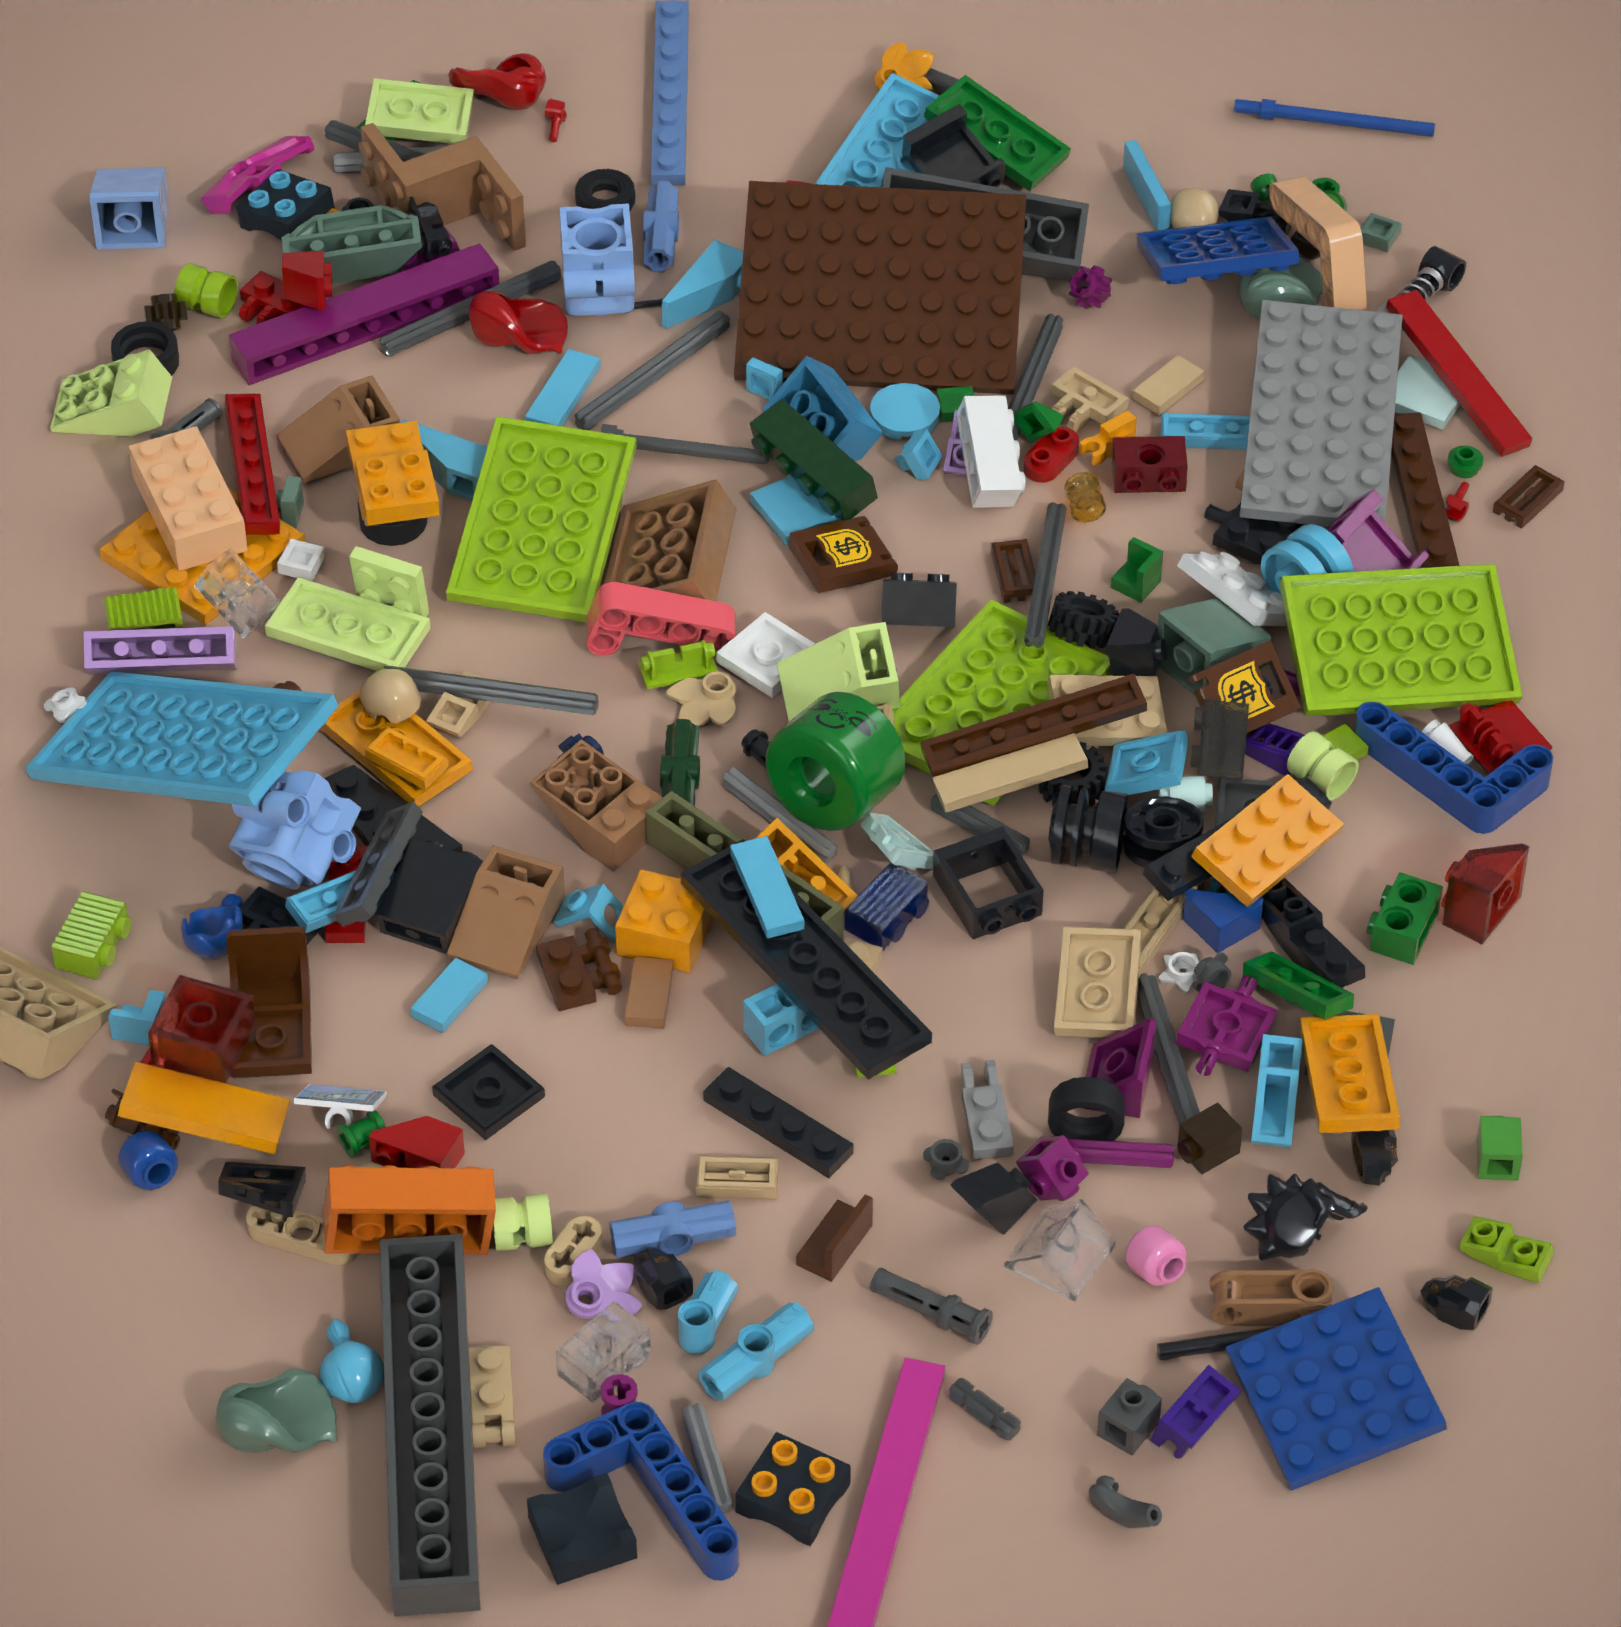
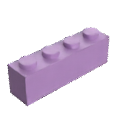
[83,626,237,674]

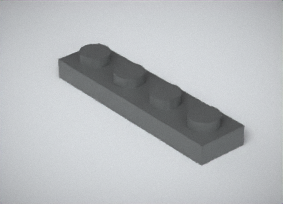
[333,801,423,927]

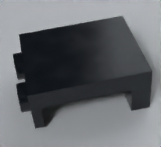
[902,104,1006,187]
[375,838,483,954]

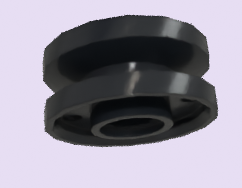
[1123,796,1204,868]

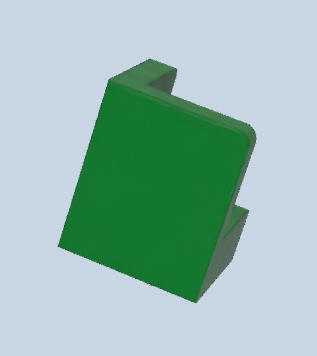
[1111,537,1163,603]

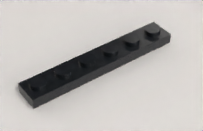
[1143,777,1332,901]

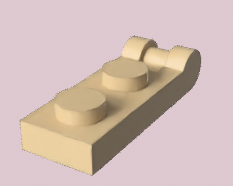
[469,1345,516,1448]

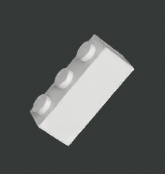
[956,395,1025,508]

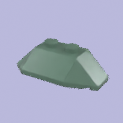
[281,205,422,284]

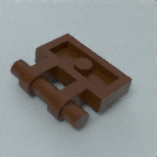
[536,928,622,1011]

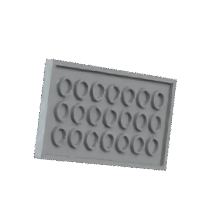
[1240,300,1402,527]

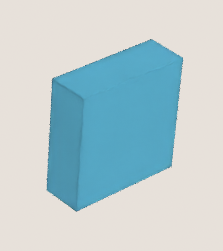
[746,357,783,400]

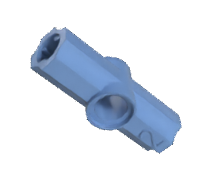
[643,181,679,272]
[609,1200,736,1257]

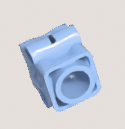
[560,204,635,316]
[228,770,361,889]

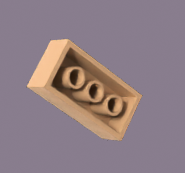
[128,426,248,571]

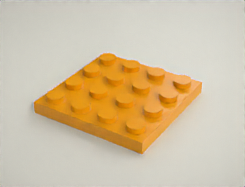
[99,487,305,625]

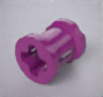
[600,1374,638,1415]

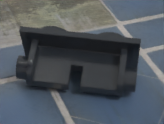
[405,196,452,263]

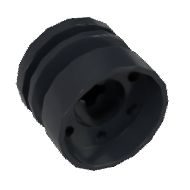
[1048,785,1128,873]

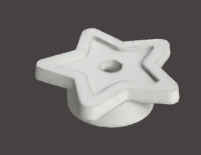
[1159,952,1199,994]

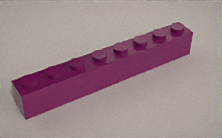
[229,243,499,385]

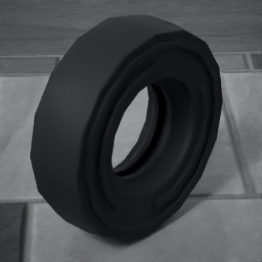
[575,169,636,211]

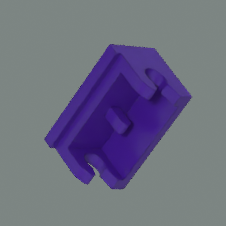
[1150,1365,1242,1458]

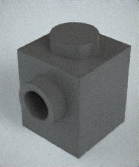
[1097,1378,1162,1456]

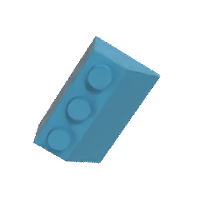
[763,356,883,461]

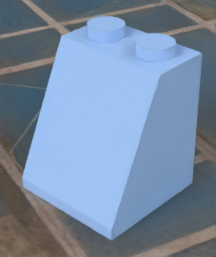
[89,167,168,249]

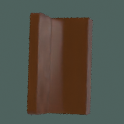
[796,1194,873,1282]

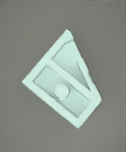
[860,812,933,871]

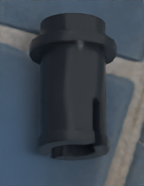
[741,729,770,769]

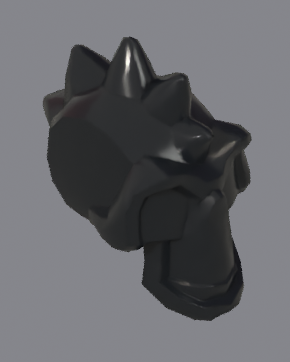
[1243,1174,1368,1261]

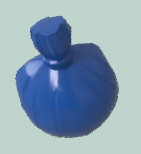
[181,894,243,959]

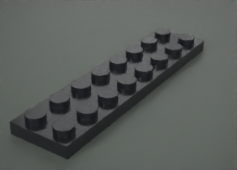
[680,839,932,1080]

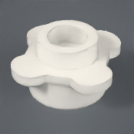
[44,687,87,723]

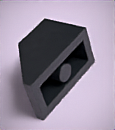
[1106,608,1167,676]
[950,1162,1037,1235]

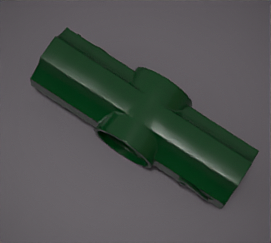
[660,719,700,806]

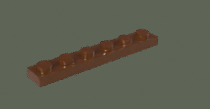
[1391,413,1459,568]
[920,673,1147,777]

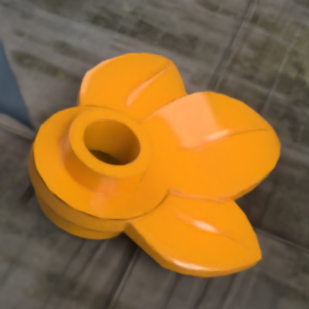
[874,42,935,91]

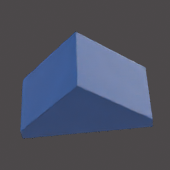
[1183,889,1263,954]

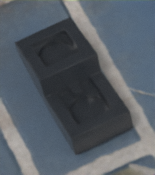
[1219,189,1292,236]

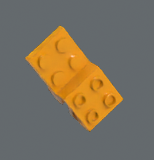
[346,421,440,526]

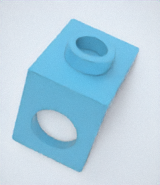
[553,884,624,942]

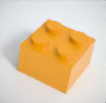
[615,869,714,973]

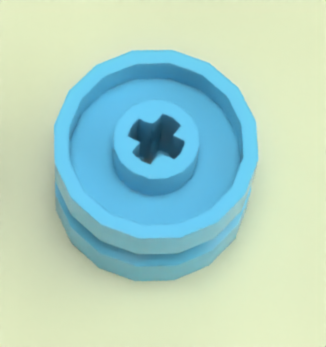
[1261,524,1354,594]

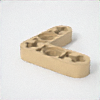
[246,1163,383,1266]

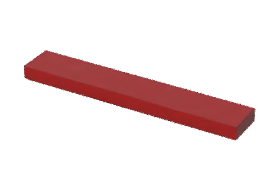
[1386,290,1533,457]
[225,394,280,535]

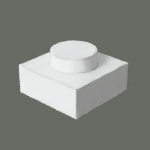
[277,539,326,581]

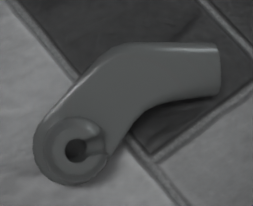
[1089,1475,1162,1528]

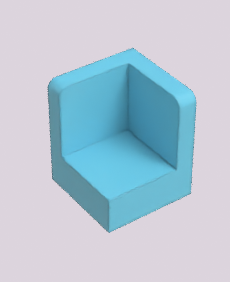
[108,990,166,1046]

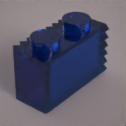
[844,862,929,951]

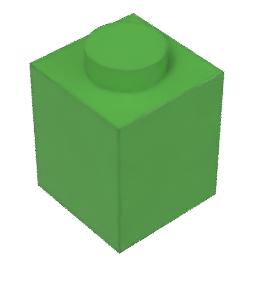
[1476,1115,1523,1180]

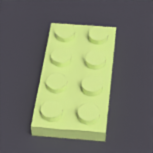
[265,577,431,671]

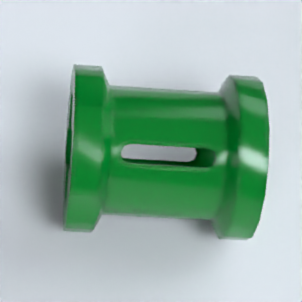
[336,1110,386,1158]

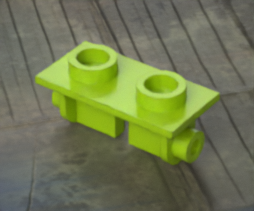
[638,640,718,690]

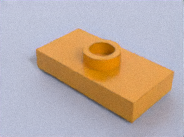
[365,726,449,790]

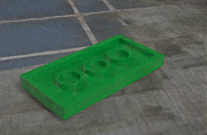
[923,75,1071,191]

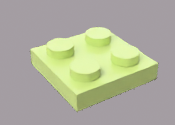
[349,546,429,617]

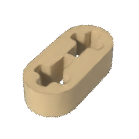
[544,1216,602,1286]

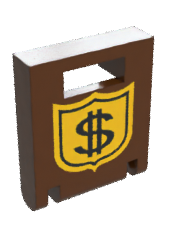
[788,516,898,593]
[1188,640,1301,746]

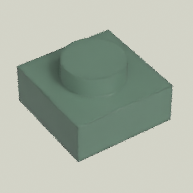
[276,476,304,528]

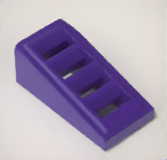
[1226,723,1305,776]

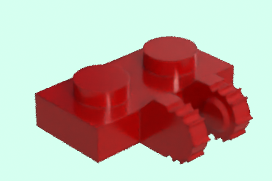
[238,271,306,324]

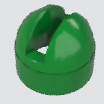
[1250,173,1278,203]

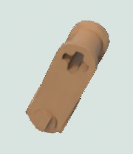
[1210,1269,1333,1326]

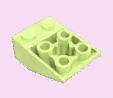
[50,349,172,436]
[777,622,900,722]

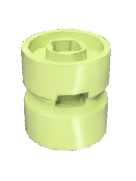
[1287,731,1359,800]
[493,1193,553,1252]

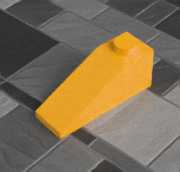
[755,818,859,913]

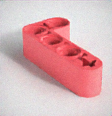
[586,582,736,656]

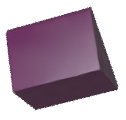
[1083,1018,1156,1118]

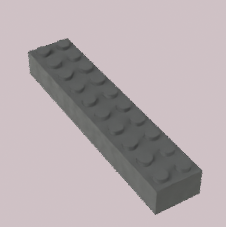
[380,1234,481,1617]

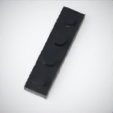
[703,1067,854,1178]

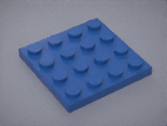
[1137,216,1300,284]
[1226,1287,1447,1491]

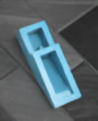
[1251,1034,1303,1148]

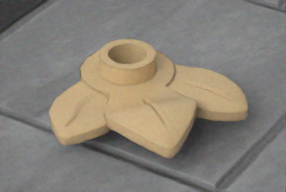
[666,672,736,727]

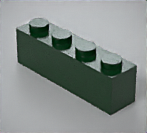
[749,399,878,521]

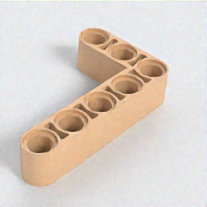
[1269,176,1367,311]

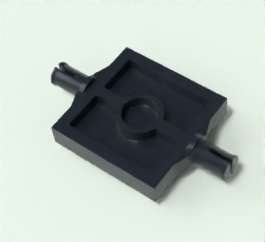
[1204,502,1307,565]

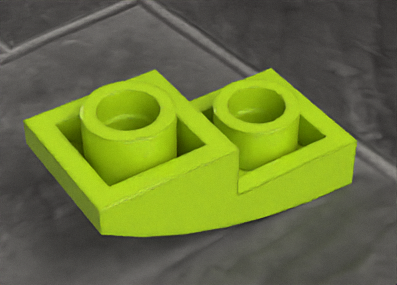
[1459,1216,1554,1283]

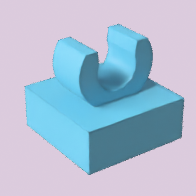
[895,429,943,480]

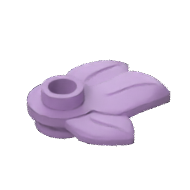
[565,1249,642,1321]

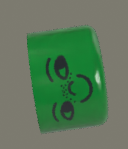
[766,692,905,831]

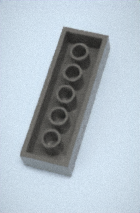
[880,167,1089,282]

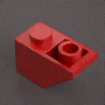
[282,251,333,310]
[369,1116,465,1168]

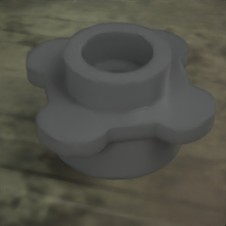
[1193,952,1231,992]
[923,1139,969,1180]

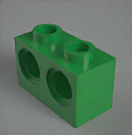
[1366,872,1443,965]

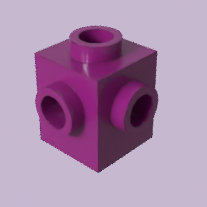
[1015,1135,1089,1201]

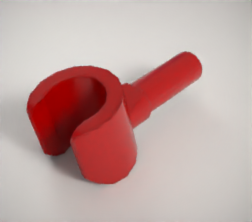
[545,99,567,142]
[1445,482,1469,522]

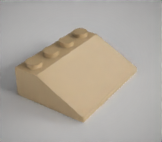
[0,946,117,1080]

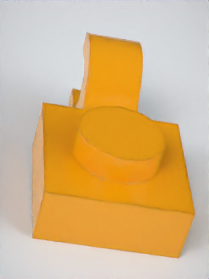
[1079,410,1137,466]

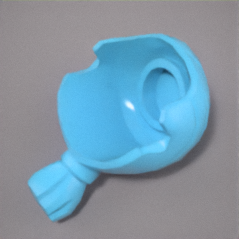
[319,1319,384,1403]

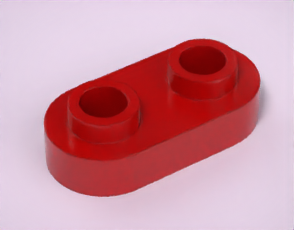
[1024,427,1079,483]

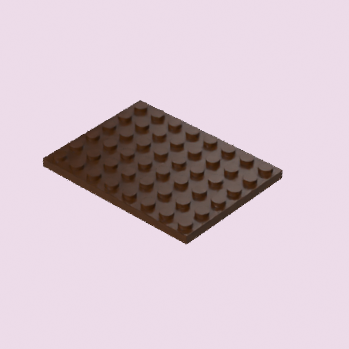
[734,181,1026,395]

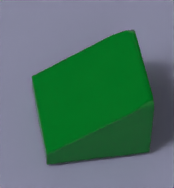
[1013,401,1064,443]

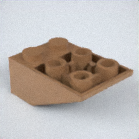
[276,375,400,483]
[530,739,663,872]
[447,845,565,979]

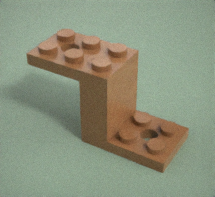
[359,123,526,251]

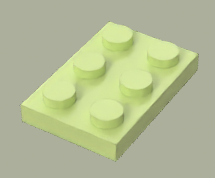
[365,78,474,144]

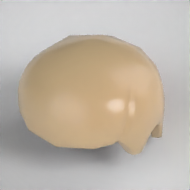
[1170,187,1219,229]
[359,669,421,723]

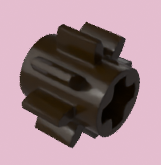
[144,293,187,331]

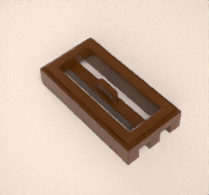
[1493,465,1565,529]
[991,539,1036,603]

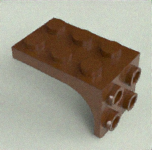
[226,926,312,1078]

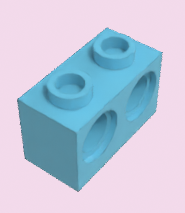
[743,984,819,1056]

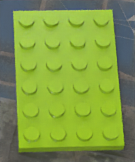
[446,416,637,623]
[1279,564,1523,717]
[893,599,1112,806]

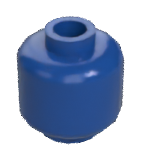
[118,1130,178,1190]

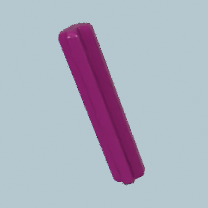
[1066,1138,1174,1168]

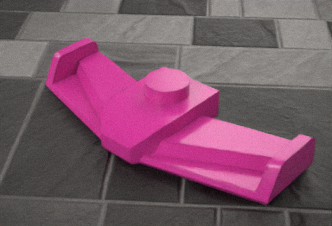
[201,136,315,214]

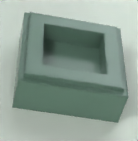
[1361,213,1402,253]

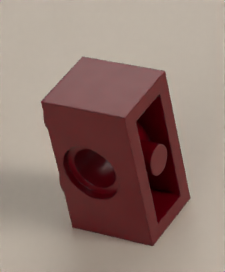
[1112,436,1188,493]

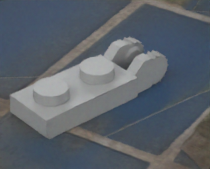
[960,1060,1014,1159]

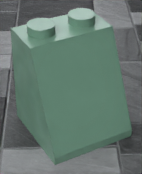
[1158,598,1273,696]

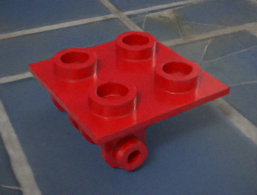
[1448,701,1552,775]

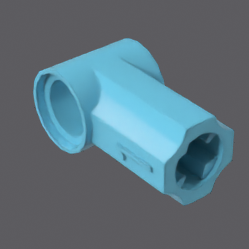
[678,1269,738,1354]

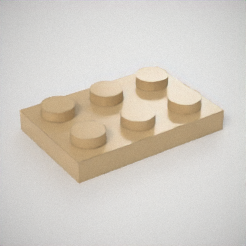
[1047,675,1168,746]
[1054,927,1142,1038]

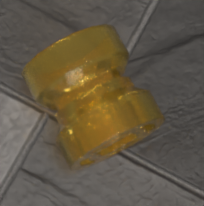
[1064,472,1106,523]

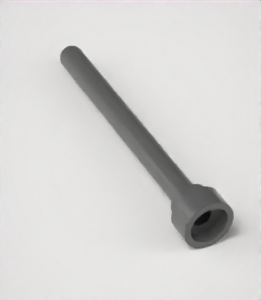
[601,424,770,464]

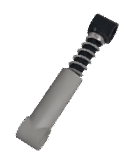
[1373,246,1466,332]

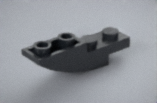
[1260,878,1366,988]

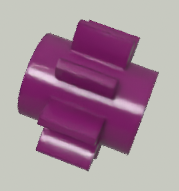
[1069,265,1113,309]

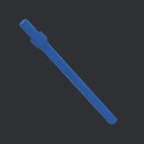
[1234,99,1435,137]

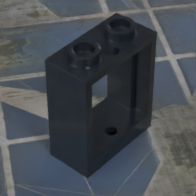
[933,826,1044,939]

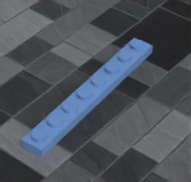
[651,0,689,185]

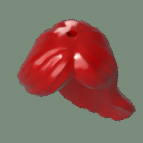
[448,53,546,110]
[469,291,568,354]

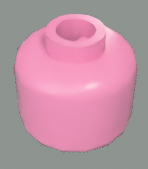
[1126,1225,1187,1286]

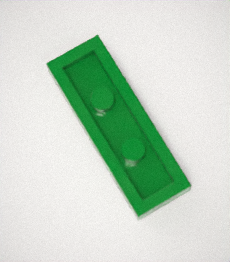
[1243,951,1354,1020]

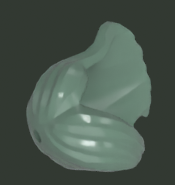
[1238,256,1323,319]
[215,1369,337,1453]

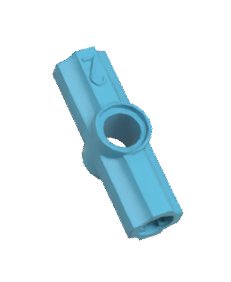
[698,1302,814,1401]

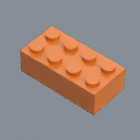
[323,1165,496,1255]

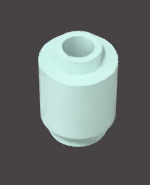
[1158,776,1213,814]

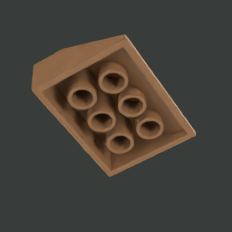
[604,479,737,601]

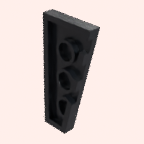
[324,765,463,873]

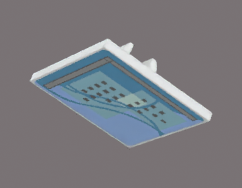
[294,1084,387,1129]

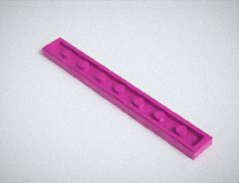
[827,1358,945,1627]

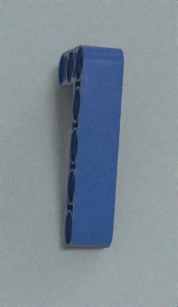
[1354,702,1554,834]
[543,1402,739,1581]

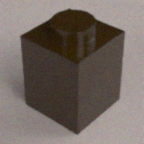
[1177,1102,1242,1175]

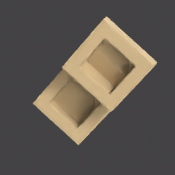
[426,670,492,738]

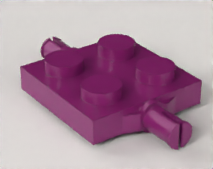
[1175,975,1278,1076]

